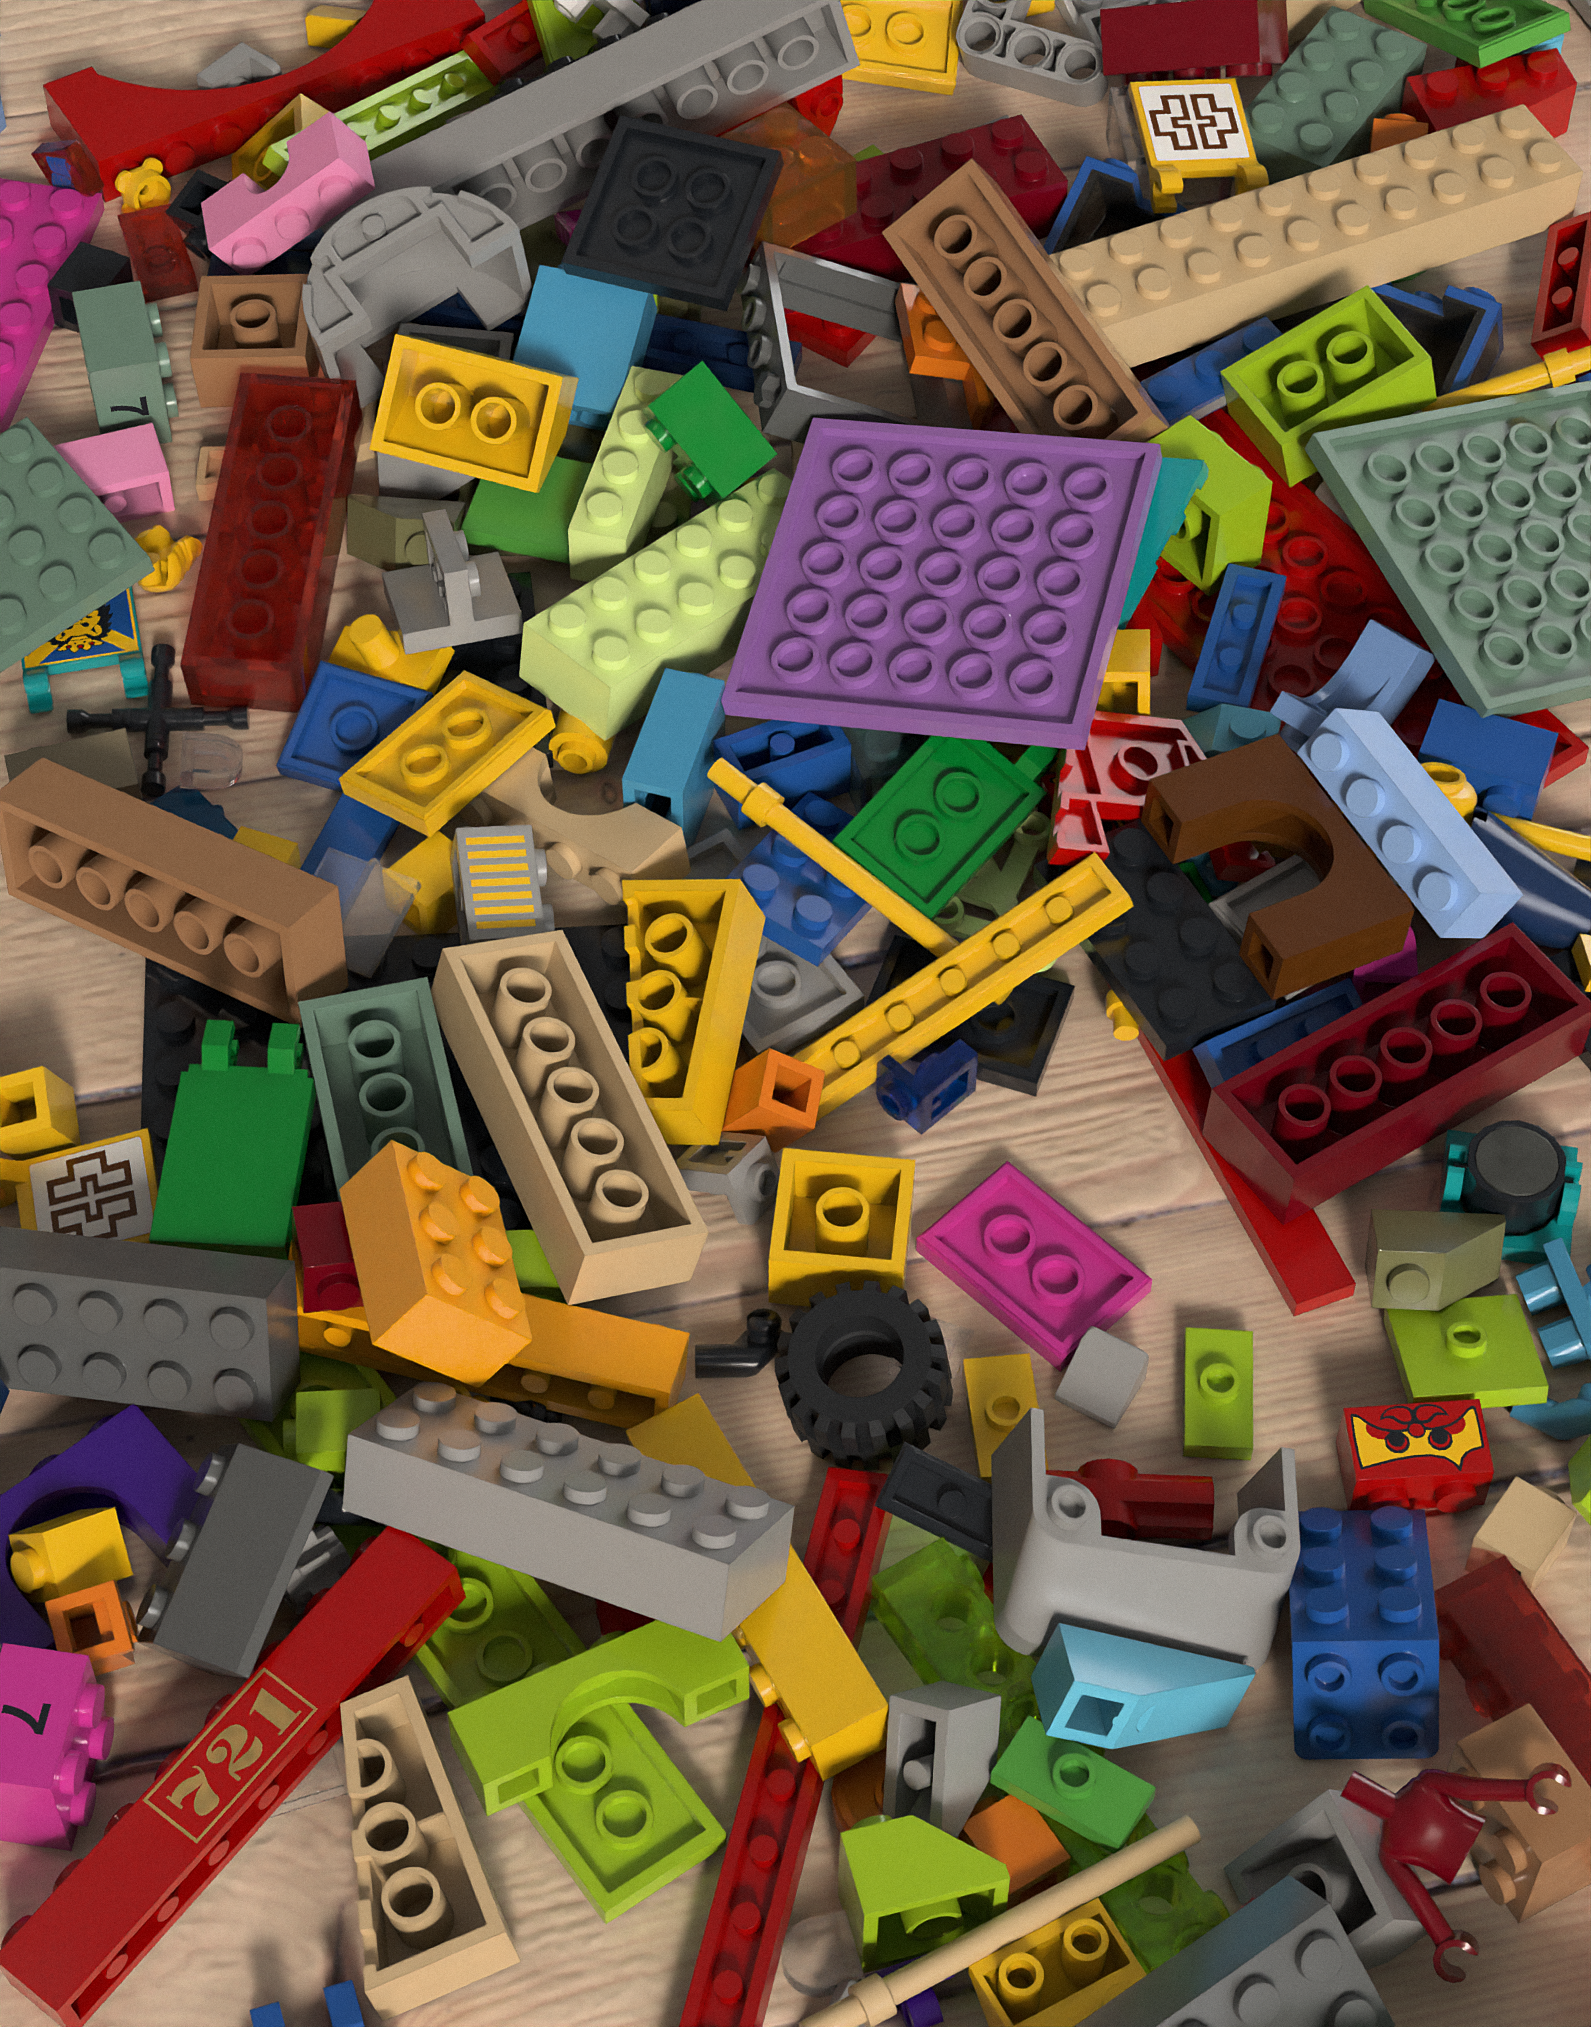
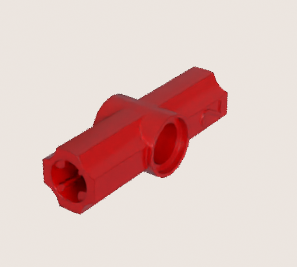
[1046,1458,1215,1541]

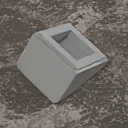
[1055,1326,1149,1429]

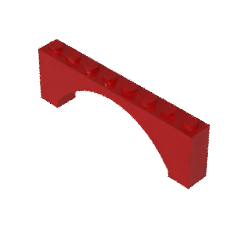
[43,0,486,203]

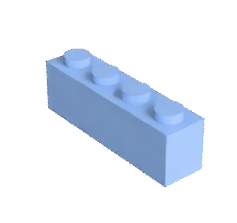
[1297,708,1523,939]

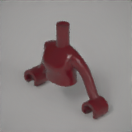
[1340,1762,1572,1983]

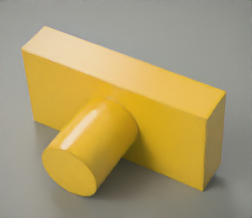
[328,614,455,696]

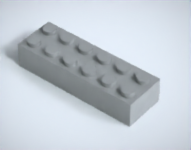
[342,1382,795,1642]

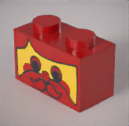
[1335,1399,1494,1513]

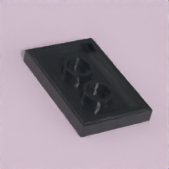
[864,935,1075,1097]

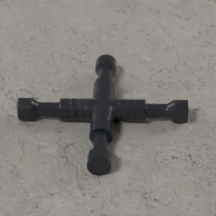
[66,644,250,797]

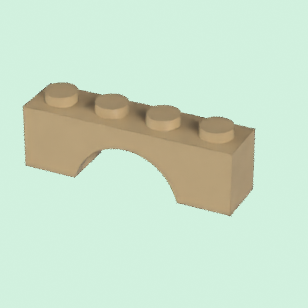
[459,747,691,909]

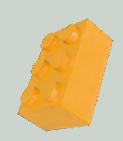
[339,1140,533,1388]

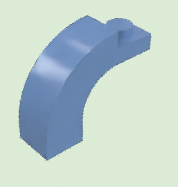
[1269,619,1436,753]

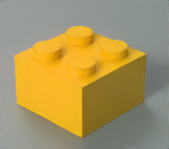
[768,1148,916,1307]

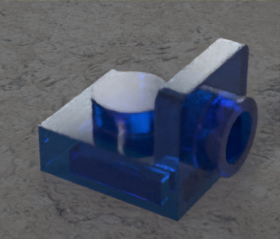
[876,1039,978,1135]

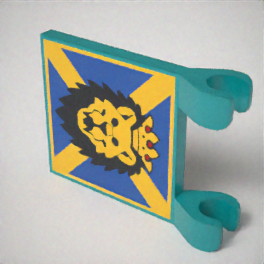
[21,586,149,714]

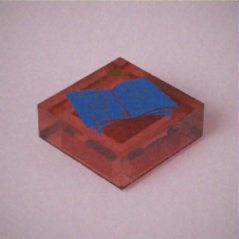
[31,139,105,197]

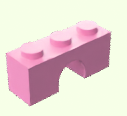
[201,111,375,275]

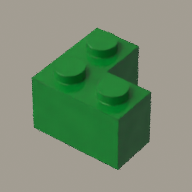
[642,361,777,506]

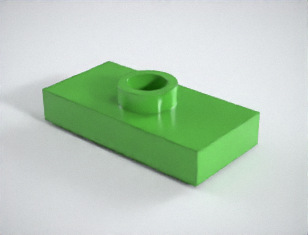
[990,1715,1156,1854]

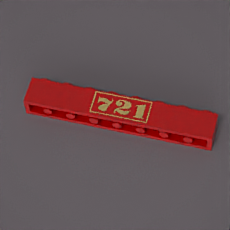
[0,1526,466,2027]

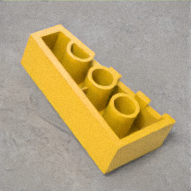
[622,879,766,1145]

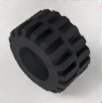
[775,1280,953,1471]

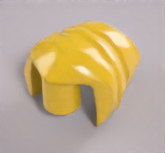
[134,524,203,592]

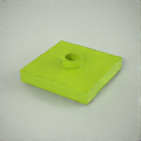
[1383,1294,1549,1408]

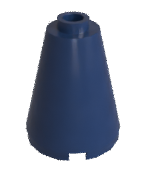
[1422,805,1591,950]

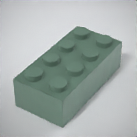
[1225,5,1427,185]
[298,977,473,1202]

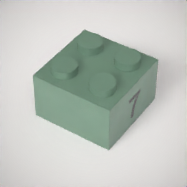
[72,281,179,444]

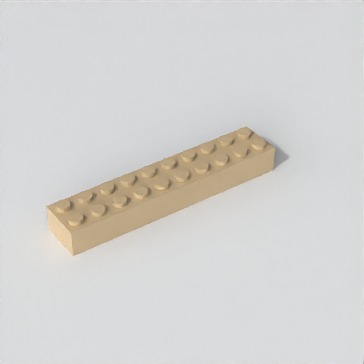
[1049,104,1583,368]

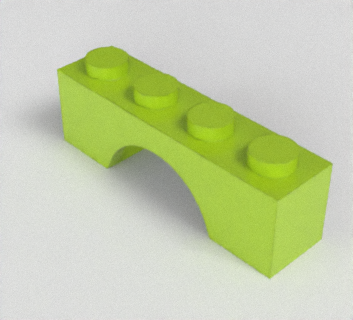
[447,1619,749,1816]

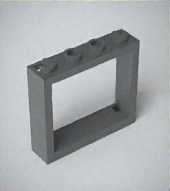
[736,241,973,444]

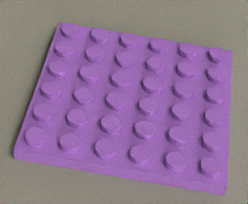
[721,418,1162,751]

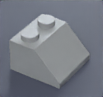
[1224,1789,1428,1970]

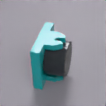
[1438,1120,1583,1264]

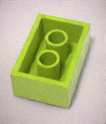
[1220,285,1437,487]

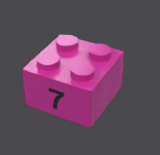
[0,1643,114,1851]

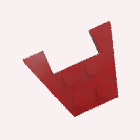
[1047,710,1276,883]

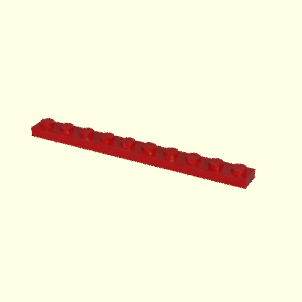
[679,1467,893,2027]

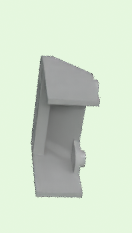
[991,1408,1300,1672]

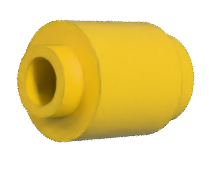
[549,708,616,774]

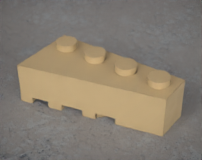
[340,1675,521,2021]

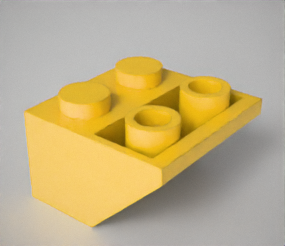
[968,1897,1147,2027]

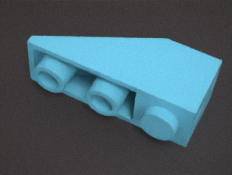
[1031,1623,1256,1749]

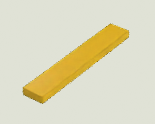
[792,852,1134,1122]

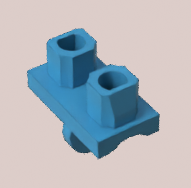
[1515,1237,1591,1369]

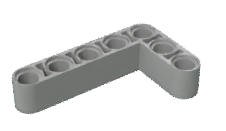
[956,0,1109,107]

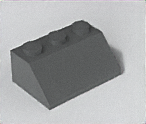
[136,1443,334,1678]

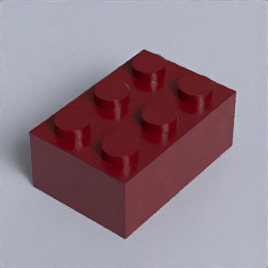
[1100,0,1289,86]

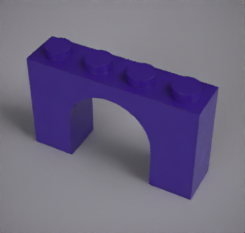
[0,1404,200,1651]

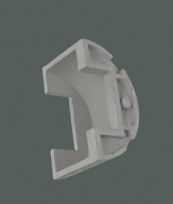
[302,186,533,419]

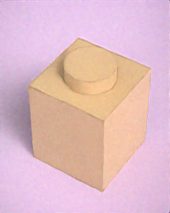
[1465,1476,1577,1605]

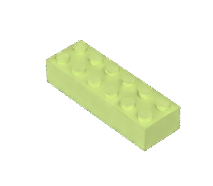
[519,468,792,741]

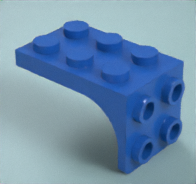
[1288,1506,1439,1760]

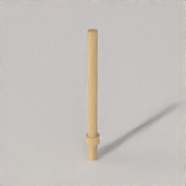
[799,1815,1201,2027]

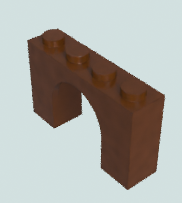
[1141,733,1415,1000]

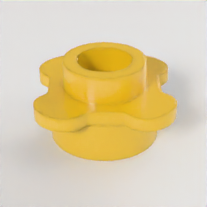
[115,158,171,220]

